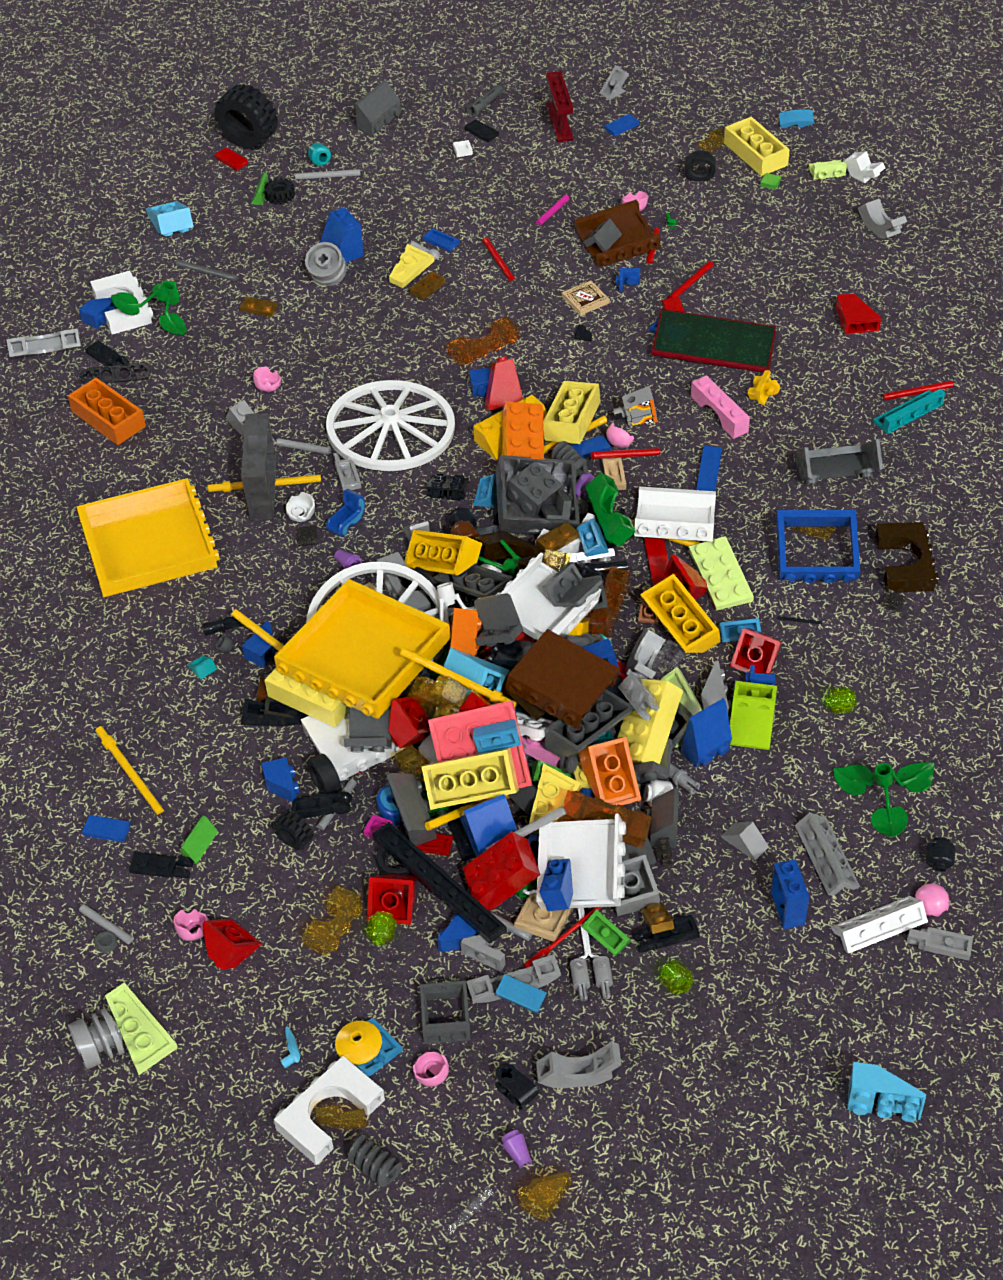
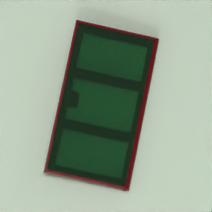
[651,309,776,373]

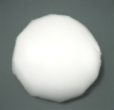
[286,492,315,522]

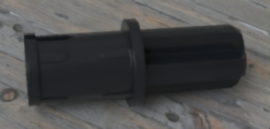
[203,616,243,636]

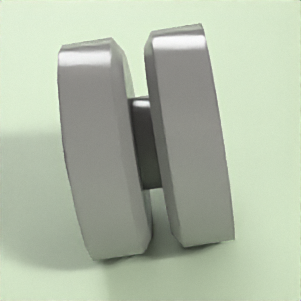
[305,242,347,286]

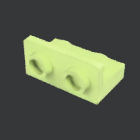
[809,160,847,179]

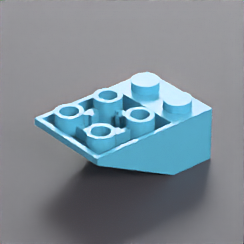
[437,647,510,704]
[847,1062,926,1122]

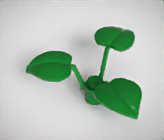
[111,281,187,335]
[834,762,934,837]

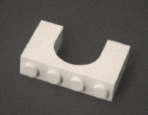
[90,271,154,334]
[274,1056,385,1165]

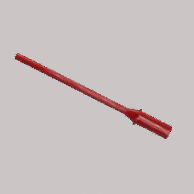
[523,907,602,968]

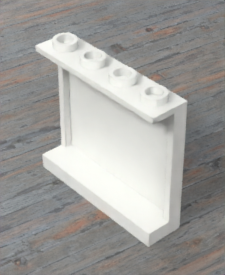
[634,487,716,541]
[496,552,601,640]
[301,711,411,781]
[536,814,626,909]

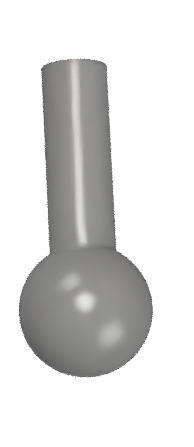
[410,241,440,260]

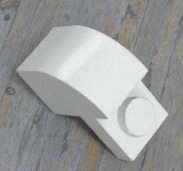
[845,151,885,183]

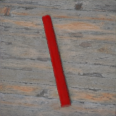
[482,237,515,281]
[668,261,714,299]
[883,380,954,401]
[591,448,661,459]

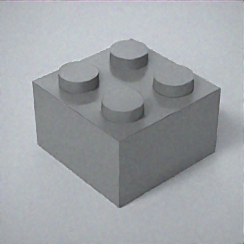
[614,854,660,916]

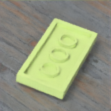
[689,536,754,611]

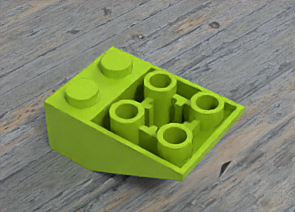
[730,681,777,750]

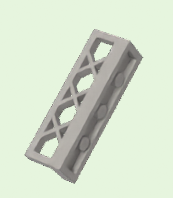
[795,812,860,896]

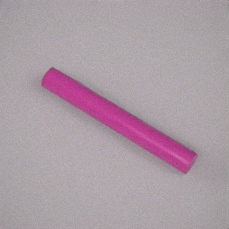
[536,195,570,225]

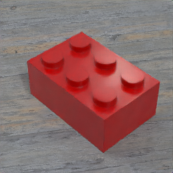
[462,831,541,910]

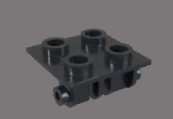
[426,473,469,501]

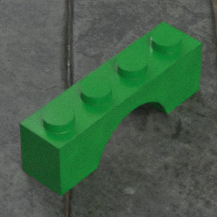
[585,472,636,547]

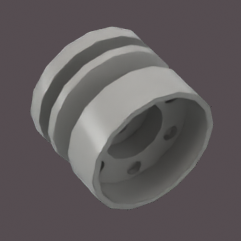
[68,1008,124,1070]

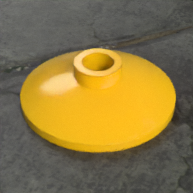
[335,1021,382,1065]

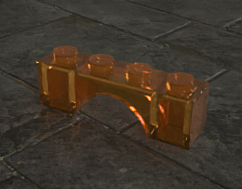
[447,316,519,367]
[588,566,630,639]
[558,790,652,849]

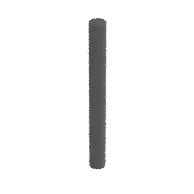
[176,260,239,282]

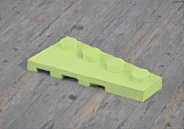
[661,667,703,748]
[105,983,178,1075]

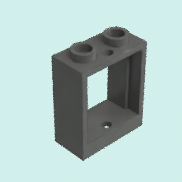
[420,980,471,1044]

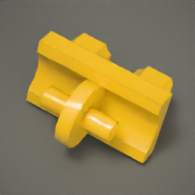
[748,370,780,405]

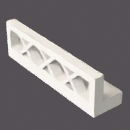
[831,896,928,954]

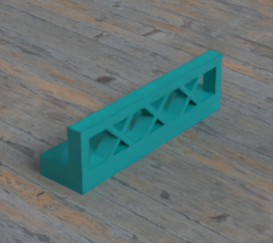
[873,389,945,434]

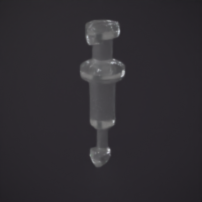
[448,1186,495,1234]

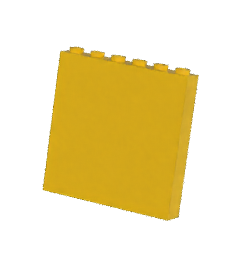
[76,478,220,597]
[274,579,451,719]

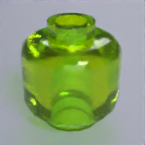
[825,686,857,714]
[366,911,397,946]
[659,960,693,995]

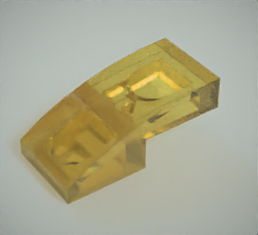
[698,128,724,153]
[315,1104,367,1129]

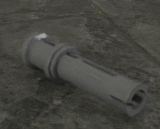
[466,85,503,117]
[560,633,604,647]

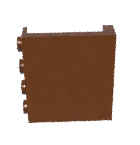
[574,199,661,267]
[505,629,620,730]

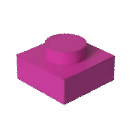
[363,814,393,839]

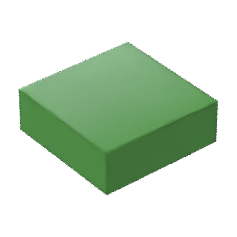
[760,173,782,190]

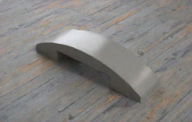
[466,954,561,1003]

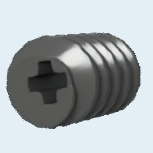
[551,441,588,480]
[348,1134,402,1187]

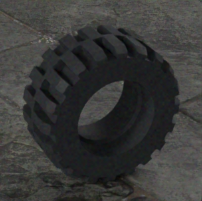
[214,84,278,149]

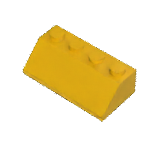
[473,395,547,461]
[404,530,482,576]
[640,574,721,653]

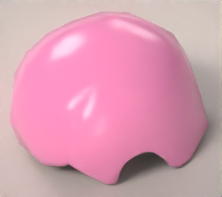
[622,191,648,211]
[253,367,281,392]
[606,424,634,449]
[915,883,950,916]
[173,909,209,941]
[413,1052,449,1087]

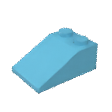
[145,201,193,236]

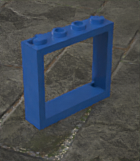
[776,510,860,583]

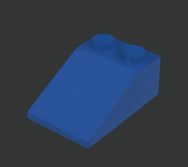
[680,698,732,767]

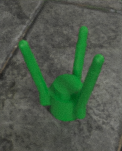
[478,540,521,577]

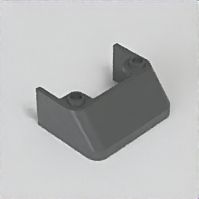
[794,439,883,484]

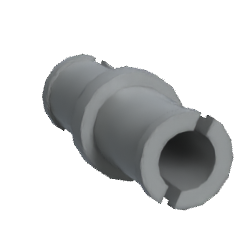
[669,763,700,795]

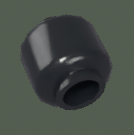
[448,507,477,527]
[926,837,956,872]

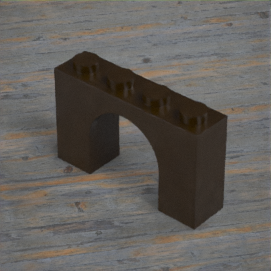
[875,522,939,593]
[474,531,563,578]

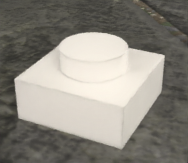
[453,140,473,157]

